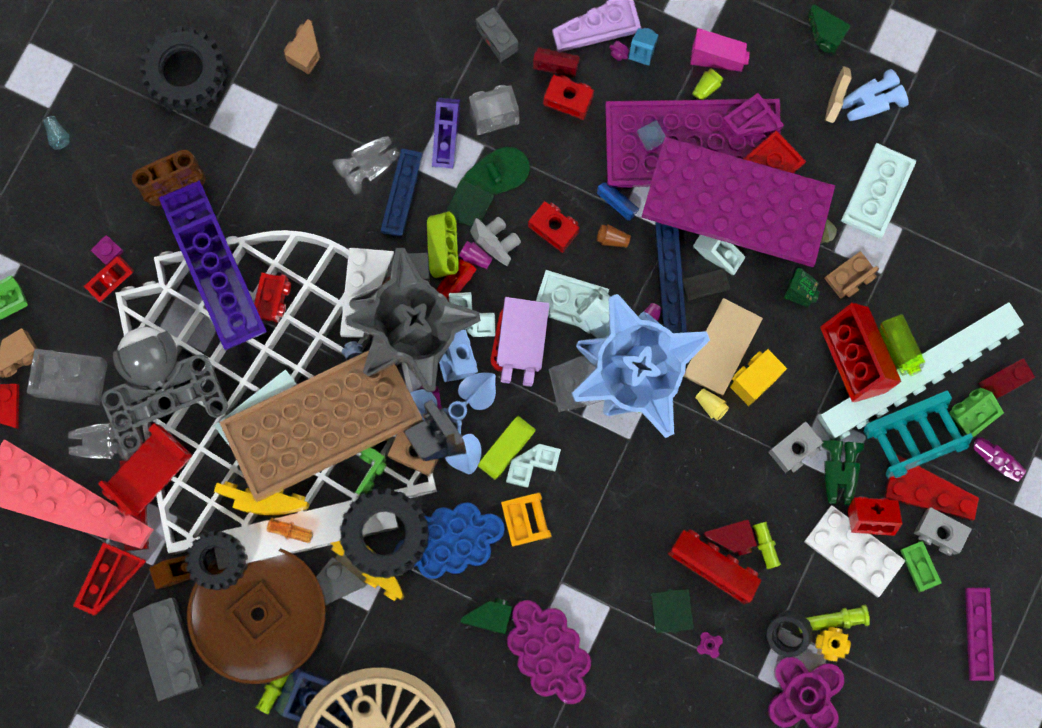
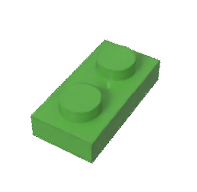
[900,541,941,592]

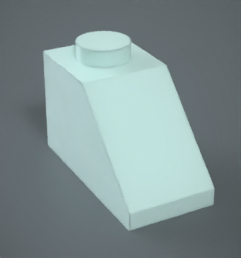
[693,235,745,275]

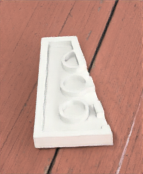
[340,248,394,338]

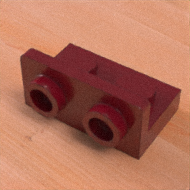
[533,48,580,78]

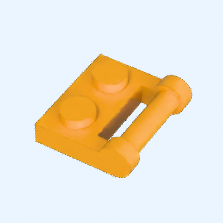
[501,493,552,547]

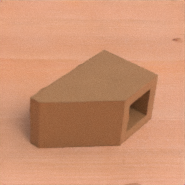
[284,19,320,74]
[0,328,41,378]

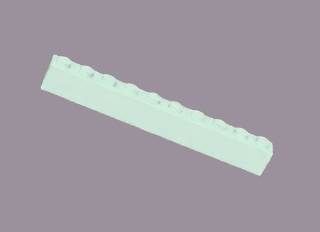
[817,303,1024,441]

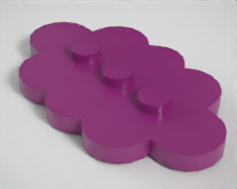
[507,600,591,704]

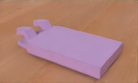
[496,297,549,386]

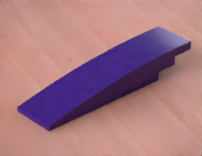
[159,180,267,350]

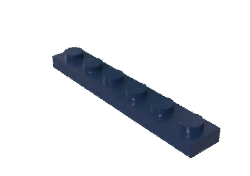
[655,222,687,333]

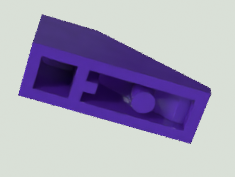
[432,98,460,169]

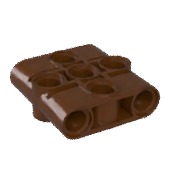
[132,150,206,206]

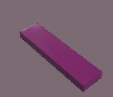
[965,588,994,681]

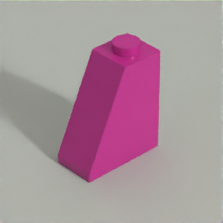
[690,28,750,72]

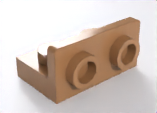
[825,251,879,299]

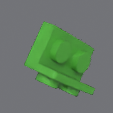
[949,388,1004,437]

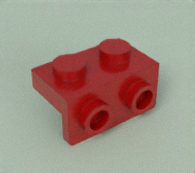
[254,273,291,323]

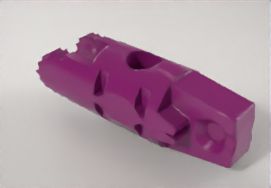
[974,437,1026,482]

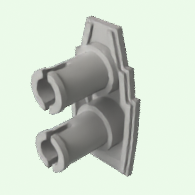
[470,217,521,266]

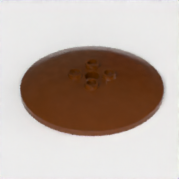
[187,548,326,684]

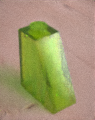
[879,314,925,376]

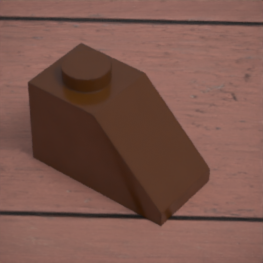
[149,555,191,590]

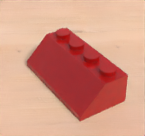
[820,303,902,403]
[668,529,761,604]

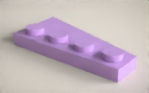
[552,0,641,52]

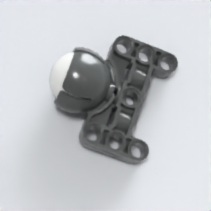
[102,327,228,452]

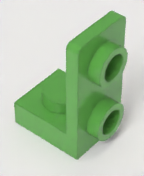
[356,447,387,496]

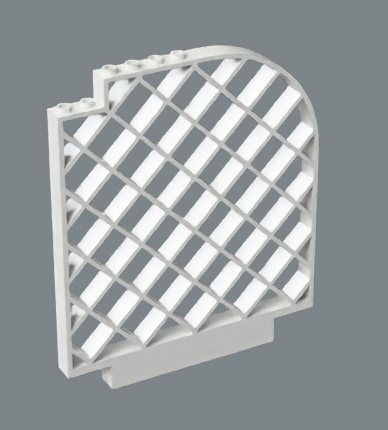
[116,230,437,570]

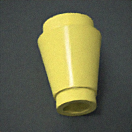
[695,388,729,421]

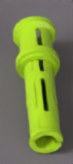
[799,605,870,633]

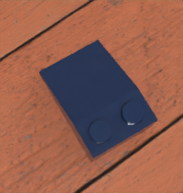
[275,668,357,728]

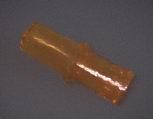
[267,518,313,543]

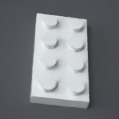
[804,505,906,597]

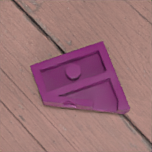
[722,93,784,137]

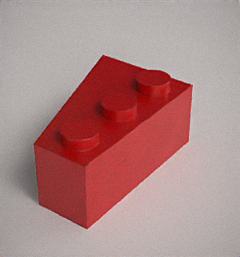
[73,542,147,615]

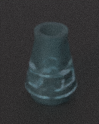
[43,116,70,149]

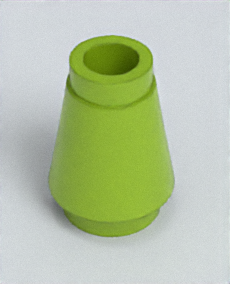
[692,69,723,100]

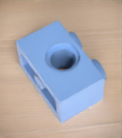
[439,330,478,382]

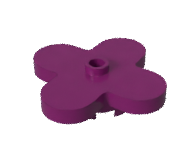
[768,657,844,728]

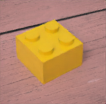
[730,349,787,406]

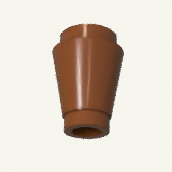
[596,224,631,248]

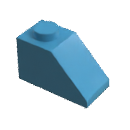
[629,28,659,65]

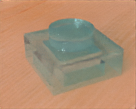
[637,120,666,151]

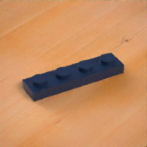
[380,148,423,237]

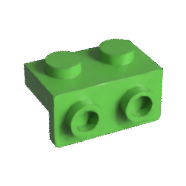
[0,275,28,320]

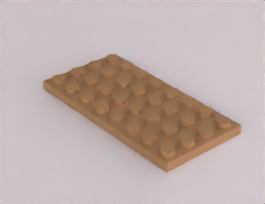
[219,350,423,502]

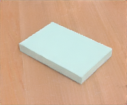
[536,270,609,326]

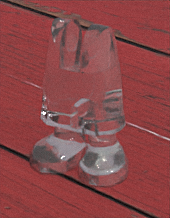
[333,136,400,195]
[68,418,134,461]

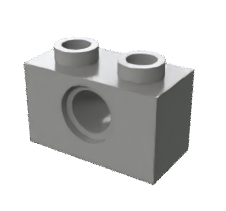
[768,422,823,473]
[914,507,972,556]

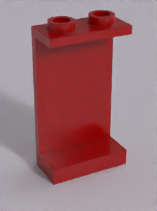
[98,423,192,516]

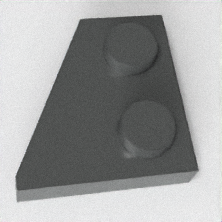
[316,557,367,605]

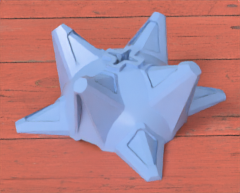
[572,294,710,438]

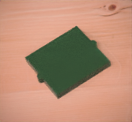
[446,180,494,227]
[651,589,693,634]

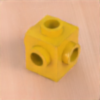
[815,627,850,662]

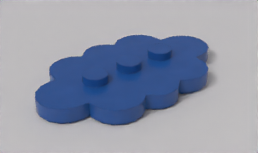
[394,502,505,579]

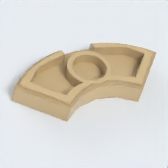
[826,66,851,123]

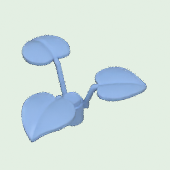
[410,373,496,474]

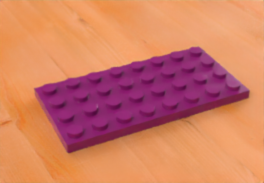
[605,99,781,188]
[641,137,835,267]

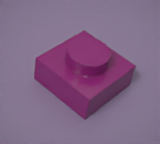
[91,235,124,265]

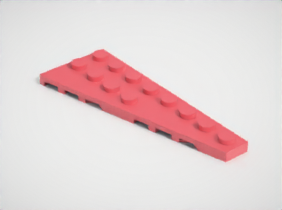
[0,439,154,549]

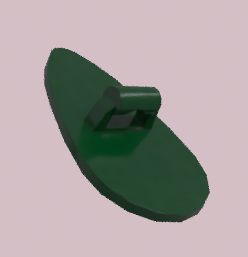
[457,147,530,197]

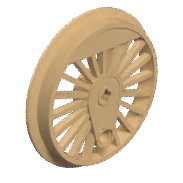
[298,668,455,728]

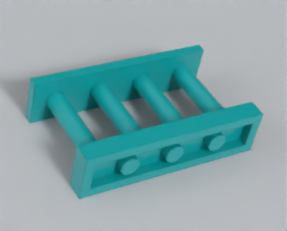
[863,390,973,478]

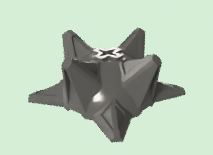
[345,248,481,392]

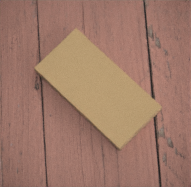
[683,298,763,396]

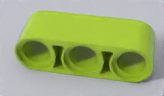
[427,212,459,278]
[478,416,536,480]

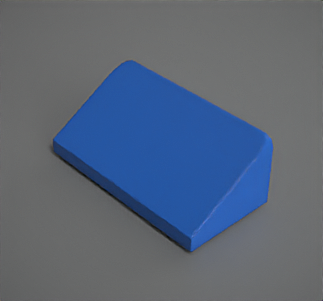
[597,182,639,221]

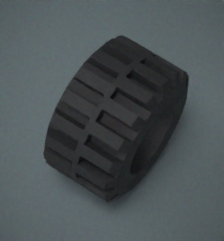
[185,531,248,590]

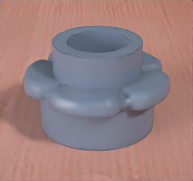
[341,341,363,360]

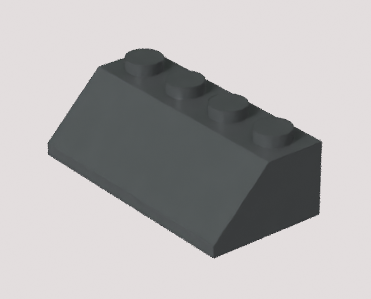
[133,598,203,701]

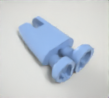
[842,69,909,121]

